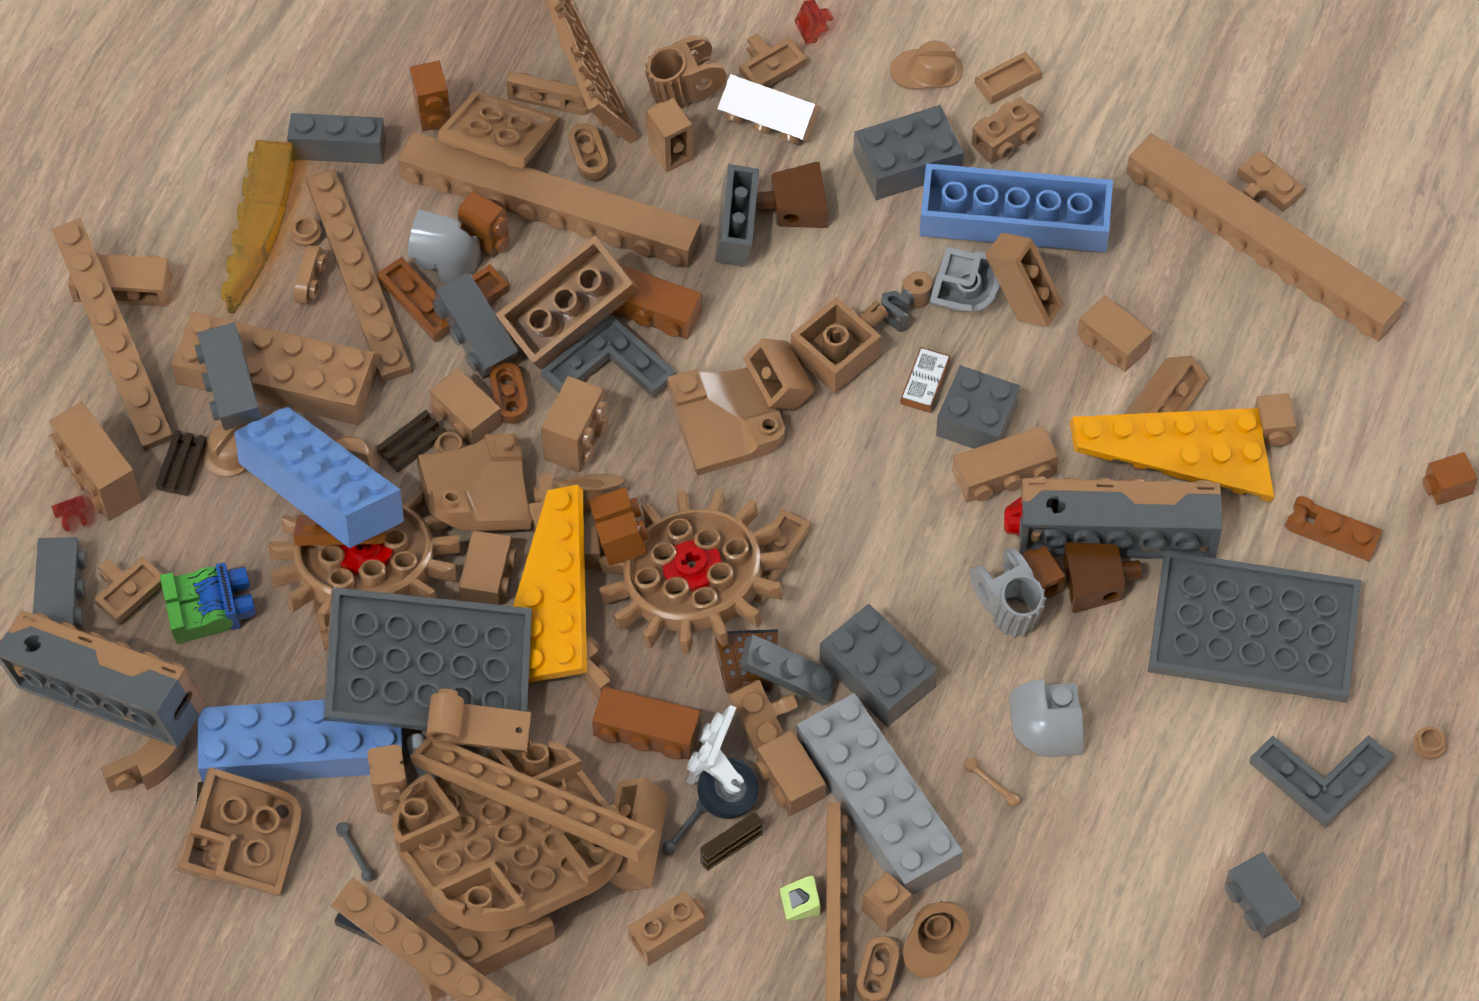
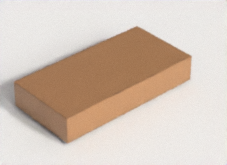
[974,51,1042,105]

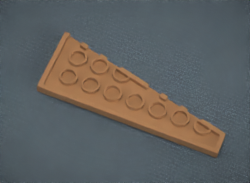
[545,0,640,143]

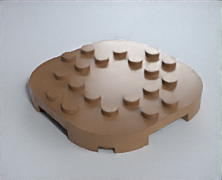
[392,738,623,932]

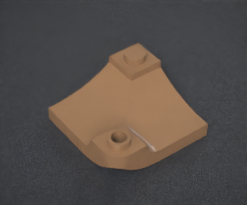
[667,367,785,476]
[417,434,532,531]
[174,767,301,896]

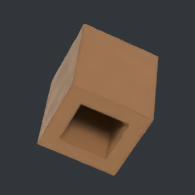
[1254,393,1296,446]
[862,872,912,933]

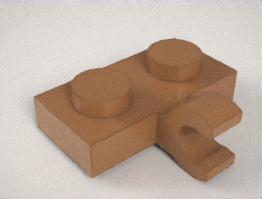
[739,33,807,87]
[1237,151,1305,212]
[94,556,162,625]
[727,680,798,755]

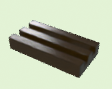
[376,410,447,473]
[156,430,207,496]
[700,812,763,872]

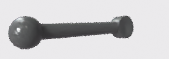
[663,799,707,854]
[336,822,375,882]

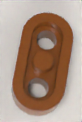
[490,363,528,423]

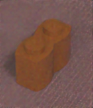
[458,191,510,258]

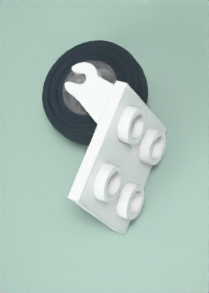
[686,705,759,819]

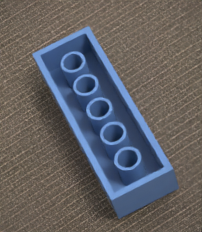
[919,163,1113,253]
[234,407,404,548]
[198,700,405,782]

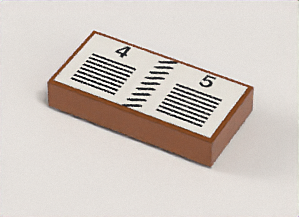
[900,347,950,413]

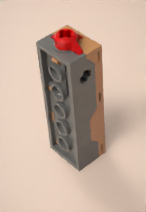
[1004,476,1222,559]
[0,610,206,748]

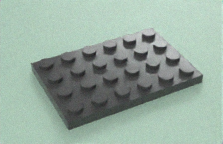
[1148,551,1361,703]
[323,587,532,732]

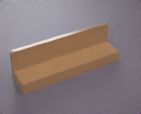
[1125,356,1209,470]

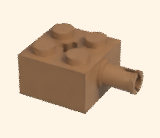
[791,297,888,393]

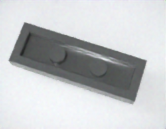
[740,634,836,705]

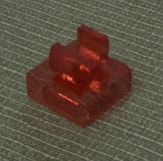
[794,0,834,43]
[51,495,87,532]

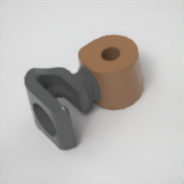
[881,271,933,332]

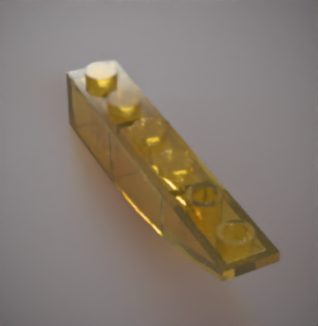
[221,140,296,313]

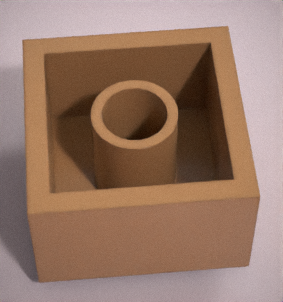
[541,376,608,473]

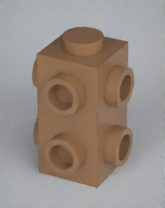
[972,96,1040,165]

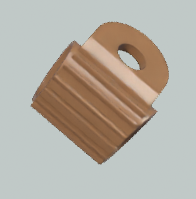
[645,35,727,109]

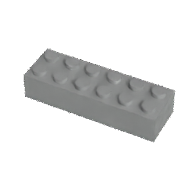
[797,693,963,896]

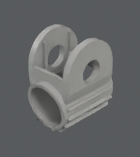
[969,547,1047,638]

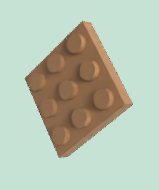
[438,90,559,169]

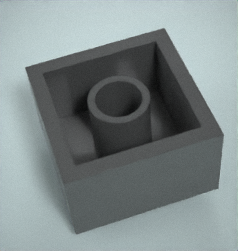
[936,365,1020,449]

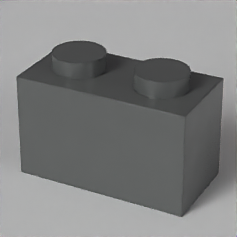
[1225,852,1301,939]

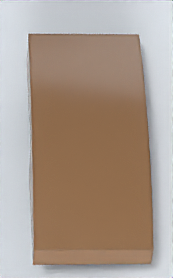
[582,635,612,700]

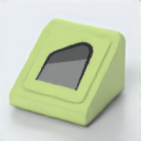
[780,876,820,922]

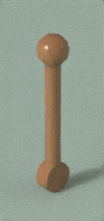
[964,758,1020,807]

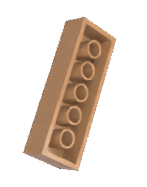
[171,312,377,425]

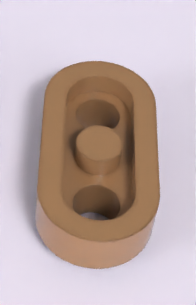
[568,123,608,180]
[294,245,327,304]
[856,936,900,1001]

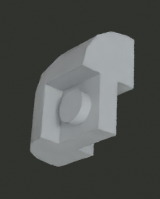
[408,209,482,283]
[930,247,1000,312]
[1008,679,1084,757]

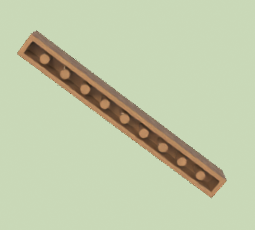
[398,132,701,268]
[1126,133,1405,342]

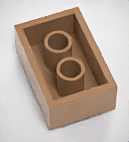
[49,401,142,521]

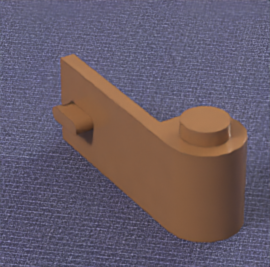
[426,689,531,753]

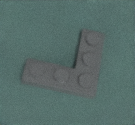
[541,314,676,398]
[1249,735,1394,828]

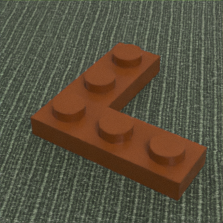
[377,257,510,342]

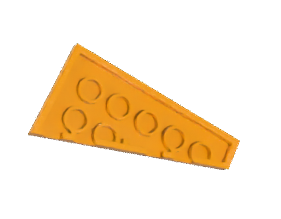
[1069,408,1274,502]
[513,485,587,683]

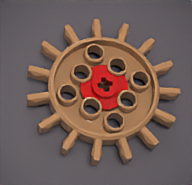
[268,480,460,628]
[599,489,789,653]

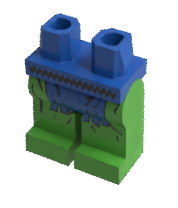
[160,562,256,645]

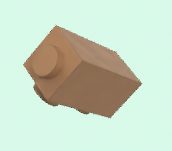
[628,890,707,966]

